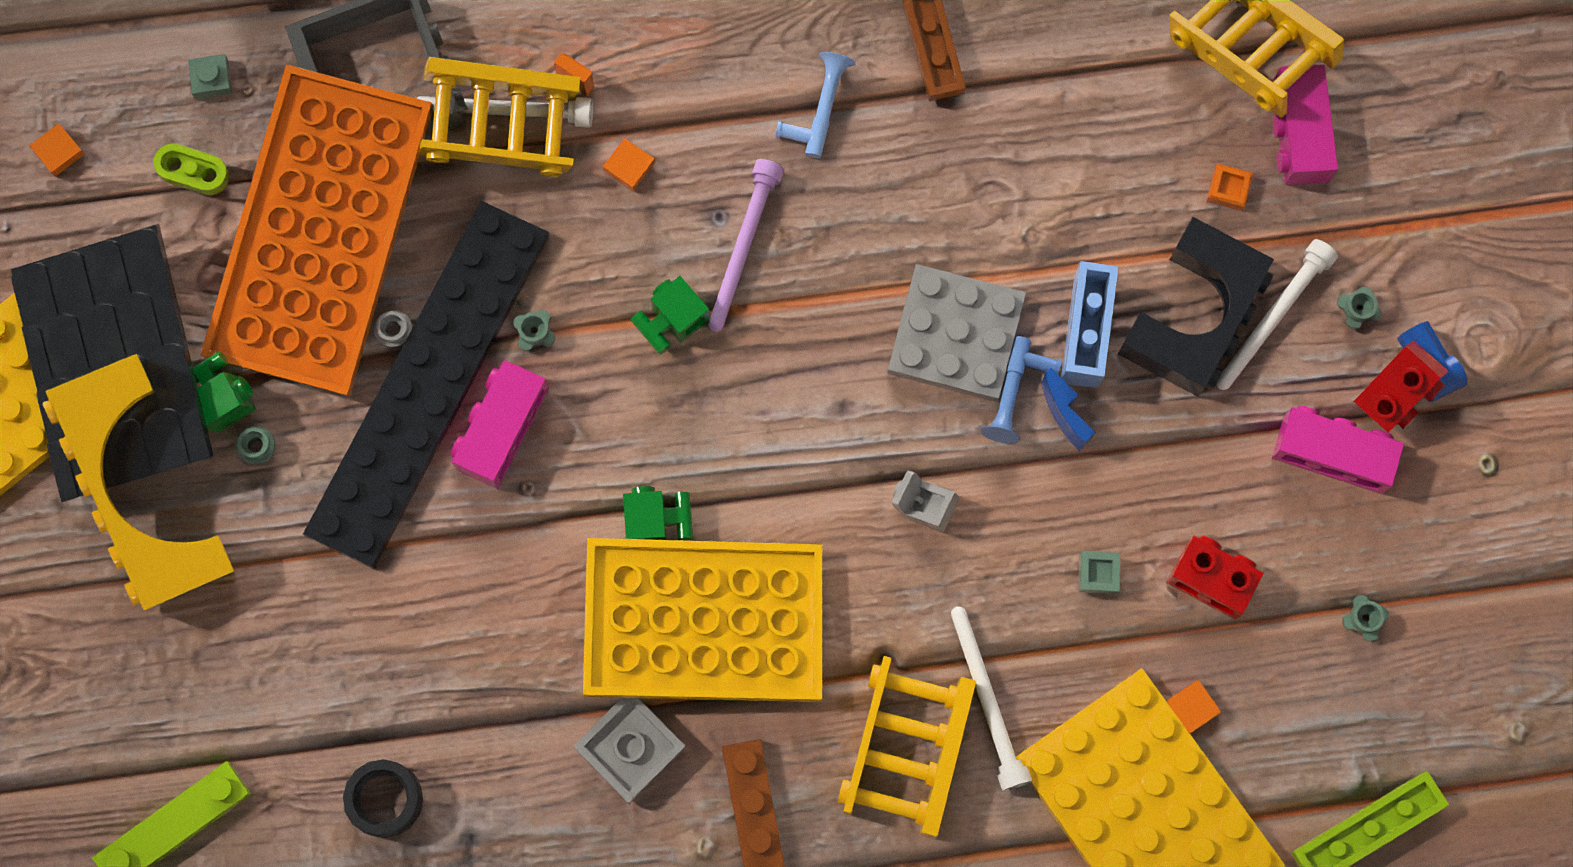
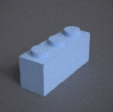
[1061,261,1119,389]

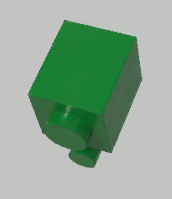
[630,276,710,355]
[193,351,256,433]
[623,486,693,541]

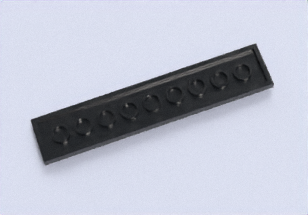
[303,201,549,569]

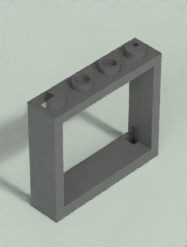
[285,0,468,139]

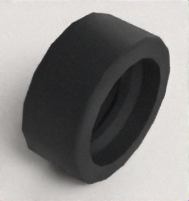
[343,759,423,838]

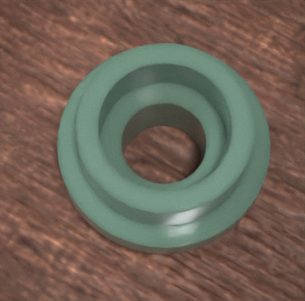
[236,426,276,465]

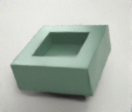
[188,54,232,99]
[1079,551,1120,594]

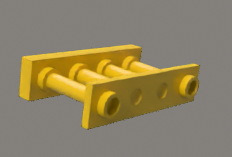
[1169,0,1344,118]
[419,57,580,177]
[837,656,976,839]

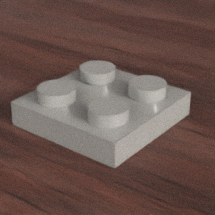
[573,698,686,804]

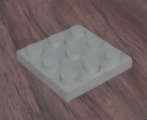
[887,264,1026,402]

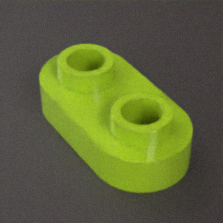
[153,144,229,195]

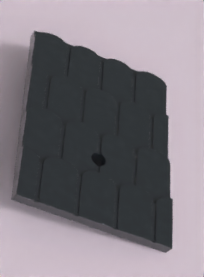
[11,224,213,503]

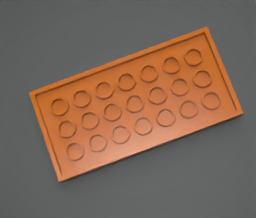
[200,64,434,397]

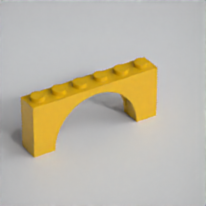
[43,354,234,610]

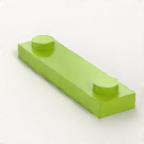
[92,761,252,867]
[1290,771,1449,867]

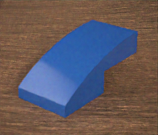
[1041,368,1095,452]

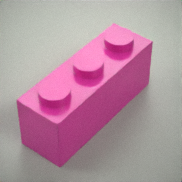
[1270,64,1338,185]
[450,360,549,489]
[1271,406,1404,494]

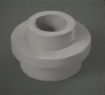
[374,310,413,348]

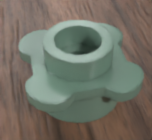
[1337,287,1382,329]
[513,310,555,351]
[1342,595,1389,641]

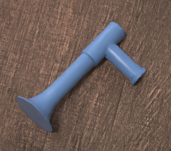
[981,336,1061,443]

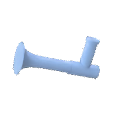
[776,52,856,159]

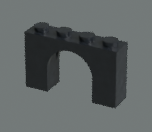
[1118,217,1274,397]

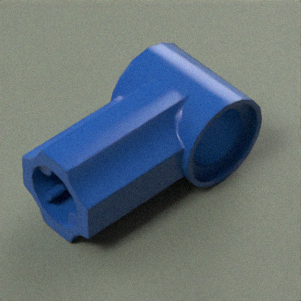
[1397,321,1467,402]

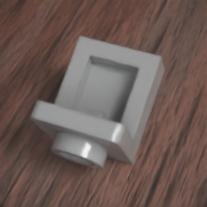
[892,470,960,532]

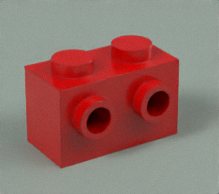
[1353,340,1448,433]
[1166,536,1264,620]

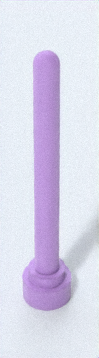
[708,159,784,332]

